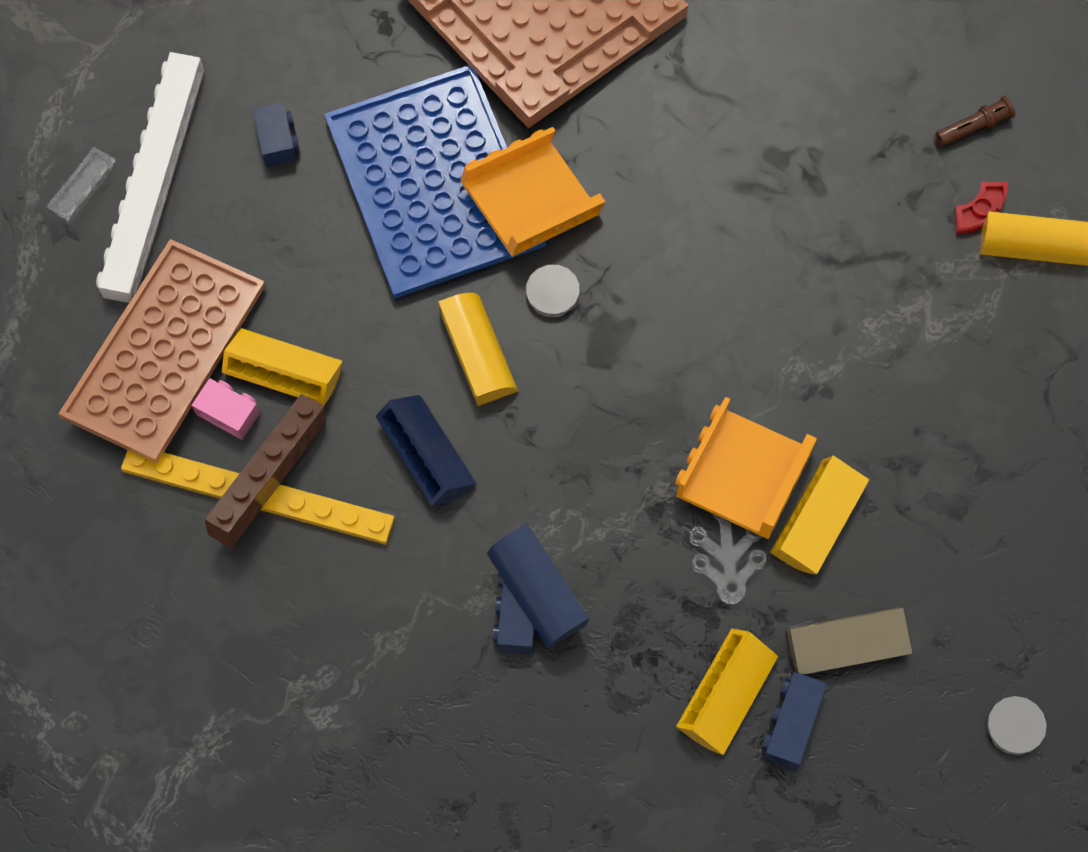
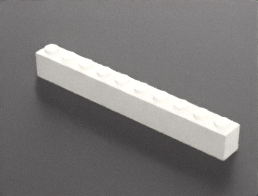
[96,52,204,303]

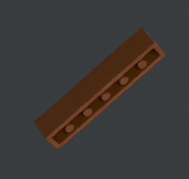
[205,394,326,548]

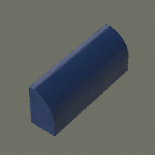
[375,395,477,506]
[487,523,589,649]

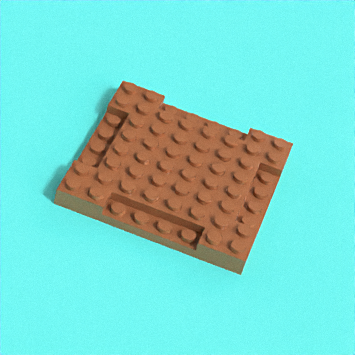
[408,0,689,128]

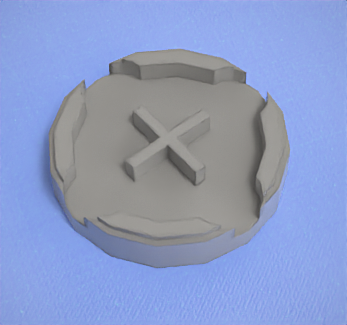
[526,265,579,317]
[986,696,1047,756]

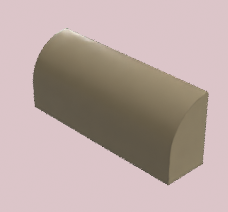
[786,607,912,675]

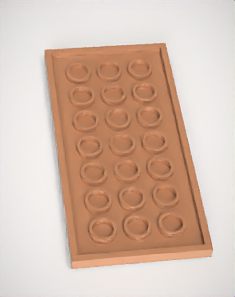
[58,239,265,464]

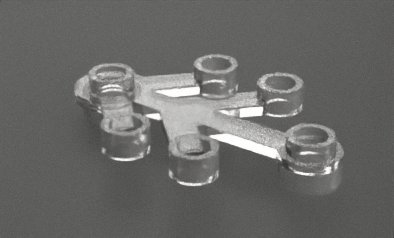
[689,513,766,604]

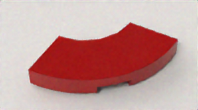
[954,182,1008,235]

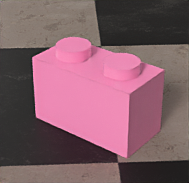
[192,378,260,440]

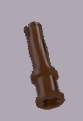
[935,96,1015,147]

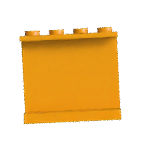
[460,127,606,257]
[675,397,817,539]

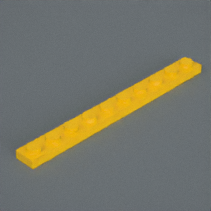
[121,450,395,545]

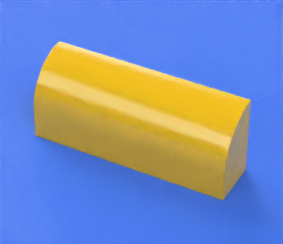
[980,212,1088,266]
[438,293,519,406]
[222,328,343,406]
[770,455,869,574]
[676,629,778,755]

